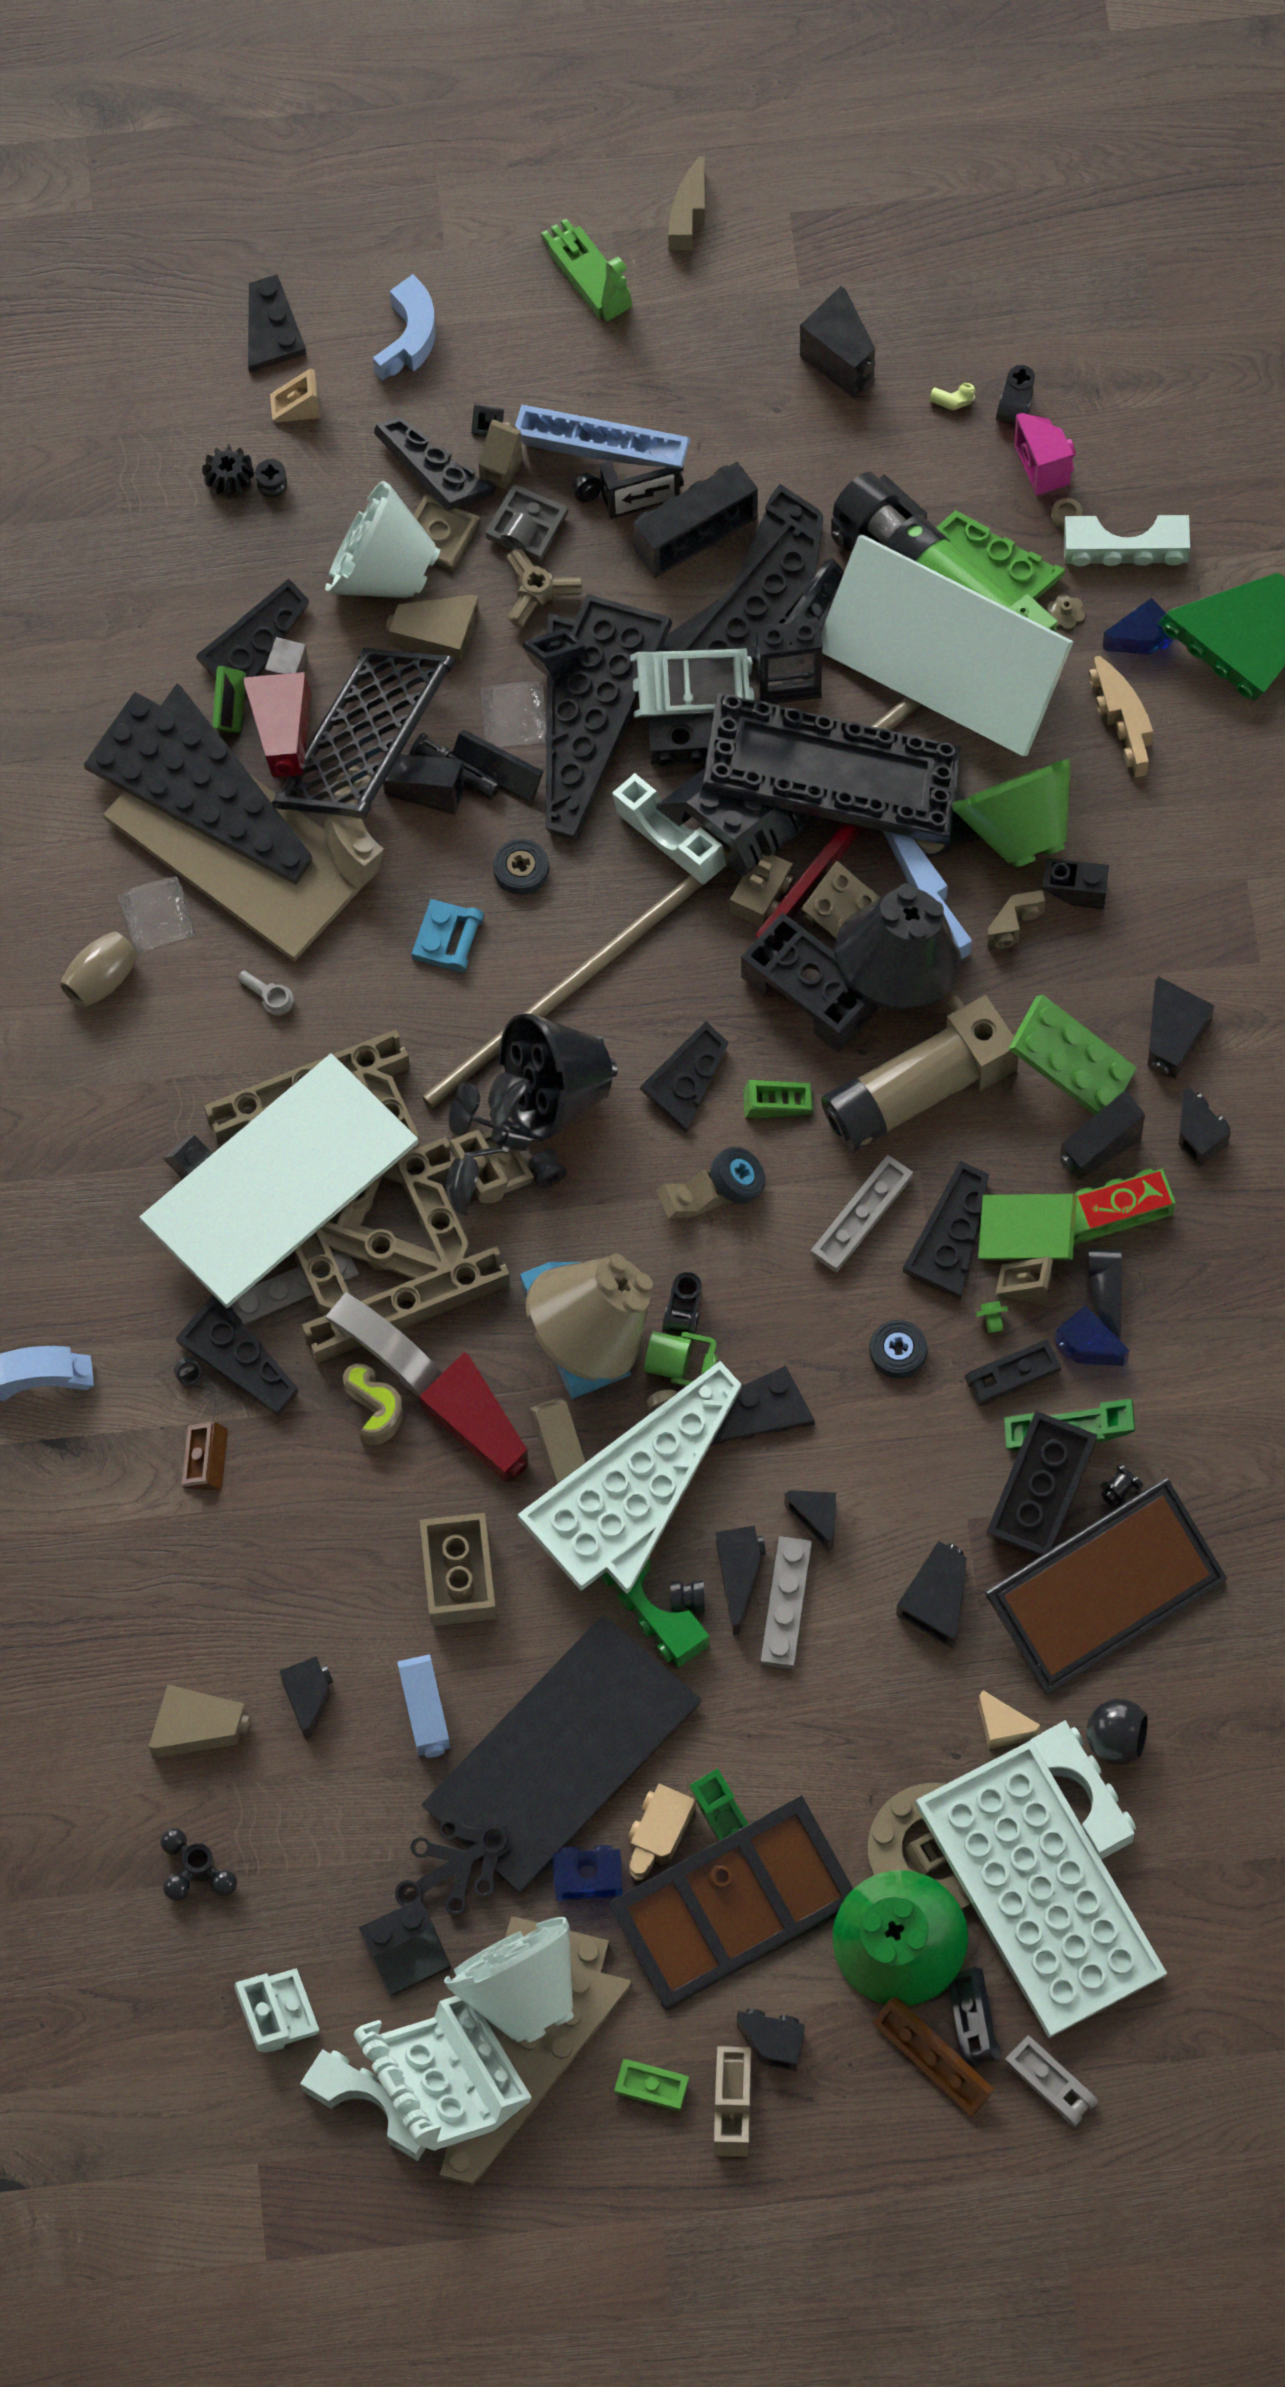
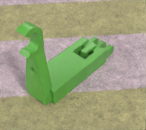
[540,219,632,322]

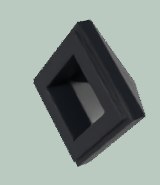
[471,403,505,436]

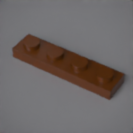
[873,1997,995,2117]

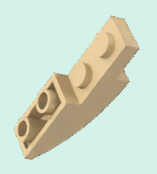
[1088,656,1153,778]

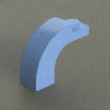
[373,274,436,381]
[0,1346,94,1401]

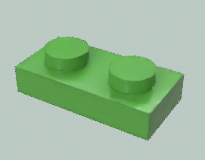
[614,2059,689,2112]

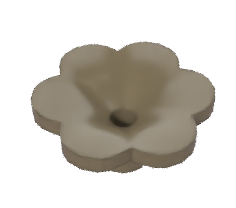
[1047,594,1085,630]

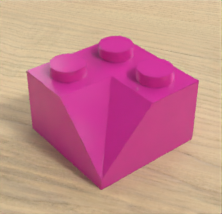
[1014,413,1076,496]

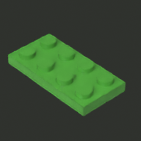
[1008,995,1137,1115]

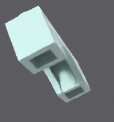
[1064,515,1190,566]
[612,774,726,885]
[1030,1720,1136,1860]
[300,2049,426,2161]

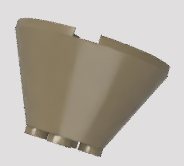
[526,1253,653,1381]

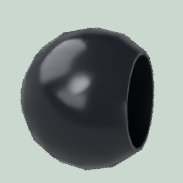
[1086,1699,1148,1765]

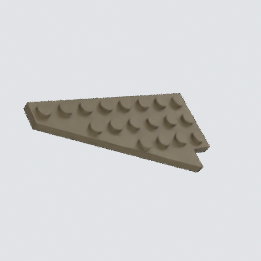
[440,1916,631,2186]

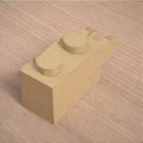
[628,1784,696,1882]

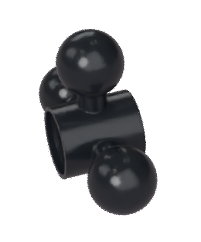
[160,1828,238,1901]

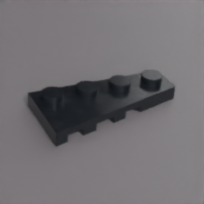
[176,1295,298,1416]

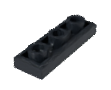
[452,729,544,801]

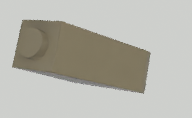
[385,595,479,663]
[529,1398,585,1485]
[149,1685,250,1758]

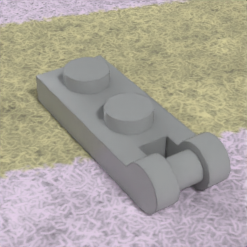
[1005,2035,1098,2127]

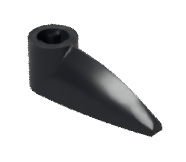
[1089,1249,1122,1340]

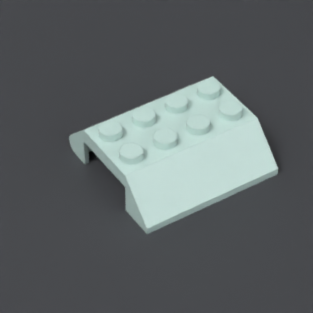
[354,1996,532,2151]

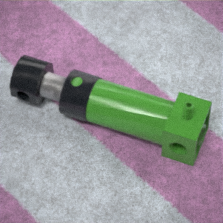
[833,472,1058,632]

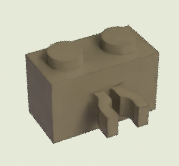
[730,854,795,927]

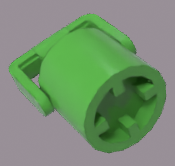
[644,1331,718,1387]

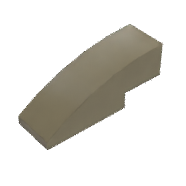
[668,156,705,251]
[714,2046,751,2157]

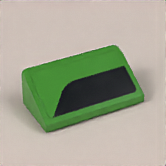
[212,666,246,733]

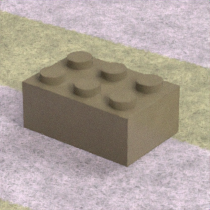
[419,1513,497,1626]

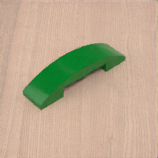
[1004,1398,1136,1451]
[688,1768,749,1841]

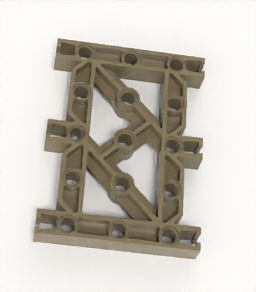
[204,1029,510,1364]

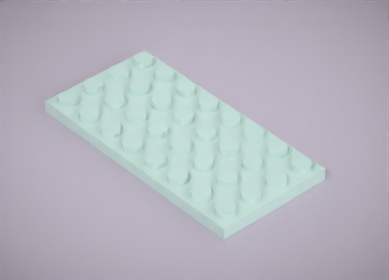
[914,1740,1167,2038]

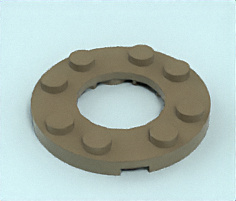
[868,1783,973,1911]

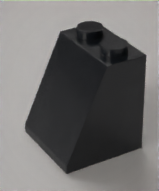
[800,286,875,398]

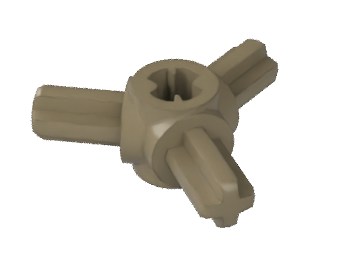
[507,549,582,627]

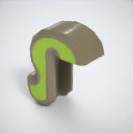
[343,1363,403,1446]

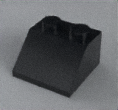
[359,1898,451,1997]

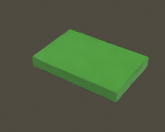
[978,1194,1077,1261]

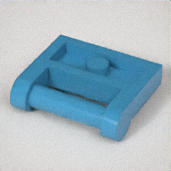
[411,899,485,972]

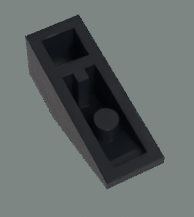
[716,1525,766,1635]

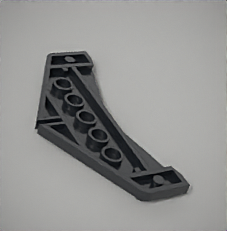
[660,484,823,693]

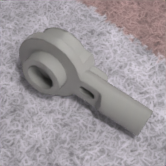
[238,970,294,1016]

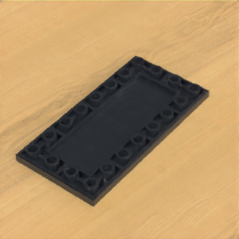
[701,692,961,845]
[421,1614,701,1894]

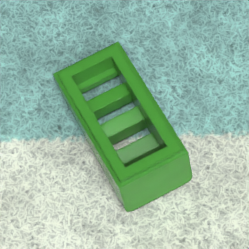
[743,1080,813,1118]

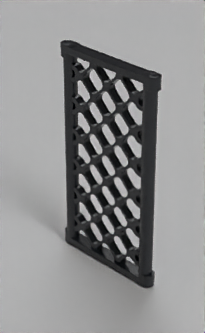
[272,648,456,819]

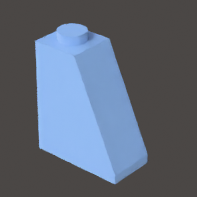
[397,1654,451,1758]

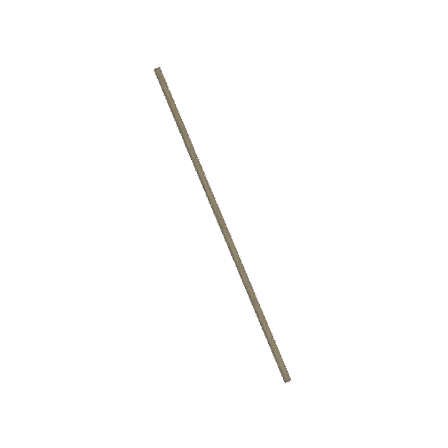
[422,697,922,1109]

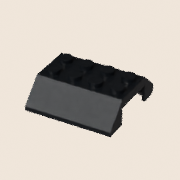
[656,768,819,875]

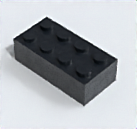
[986,1411,1097,1558]

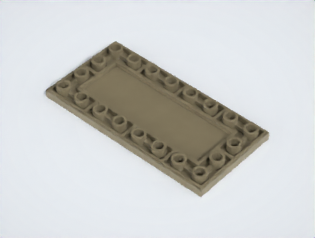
[103,775,362,962]

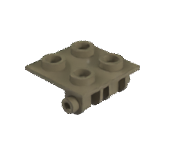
[801,861,880,939]

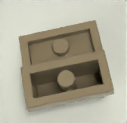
[449,1129,534,1203]

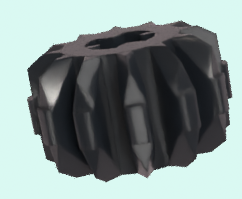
[202,444,255,498]

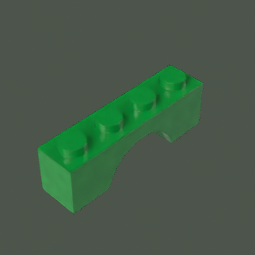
[600,1558,710,1668]

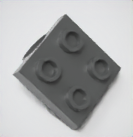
[485,484,568,562]

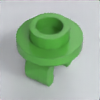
[975,1301,1008,1333]

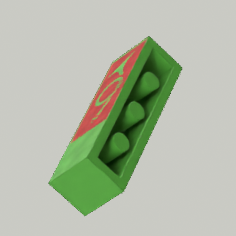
[1074,1169,1176,1245]

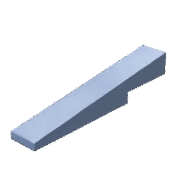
[883,831,972,959]

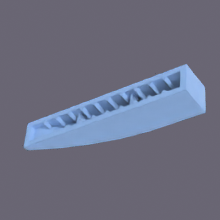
[515,405,691,468]

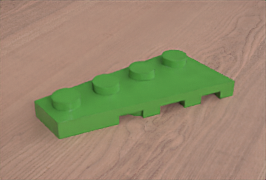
[936,510,1065,602]

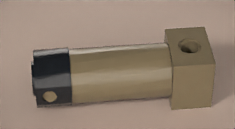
[821,995,1019,1153]

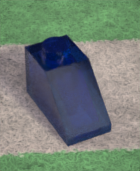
[1102,597,1174,655]
[1055,1305,1130,1366]

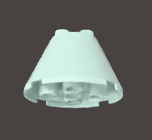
[325,481,440,598]
[444,1917,574,2042]

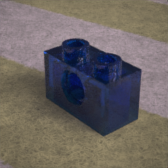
[553,1845,623,1901]

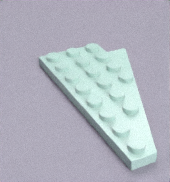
[518,1361,741,1594]

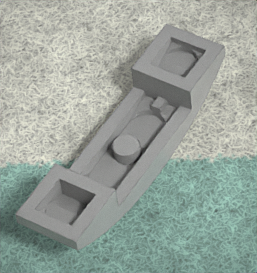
[324,1292,442,1397]

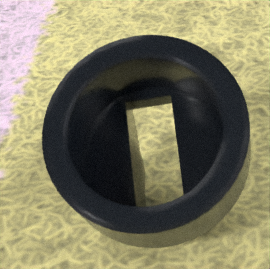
[174,1357,202,1386]

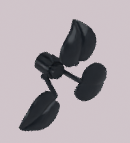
[446,1073,531,1215]

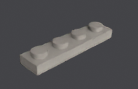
[810,1154,913,1273]
[231,1251,359,1325]
[761,1536,812,1670]

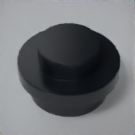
[573,473,601,502]

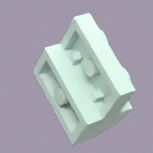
[234,1968,319,2052]

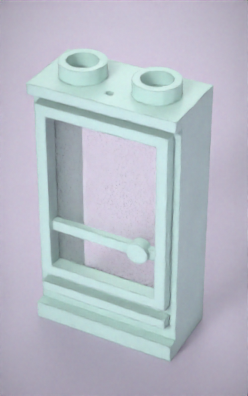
[630,648,754,718]

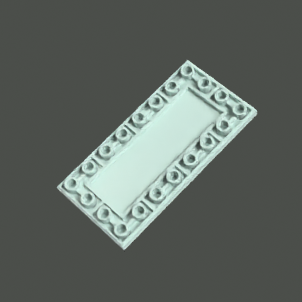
[821,535,1074,756]
[139,1053,419,1308]

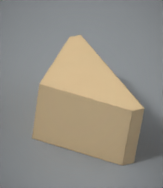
[270,369,320,422]
[978,1690,1040,1749]

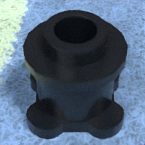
[1101,1464,1143,1507]

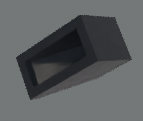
[279,1656,333,1739]

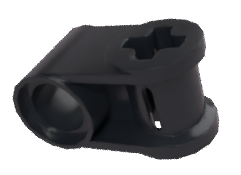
[995,365,1035,425]
[662,1272,702,1334]

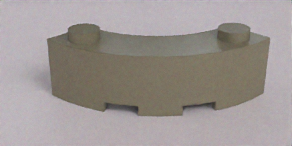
[324,766,384,890]

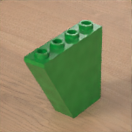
[1158,572,1285,702]

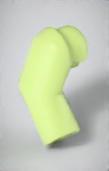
[929,383,975,410]

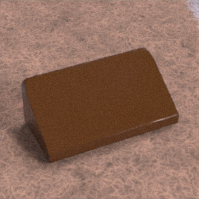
[181,1421,228,1490]

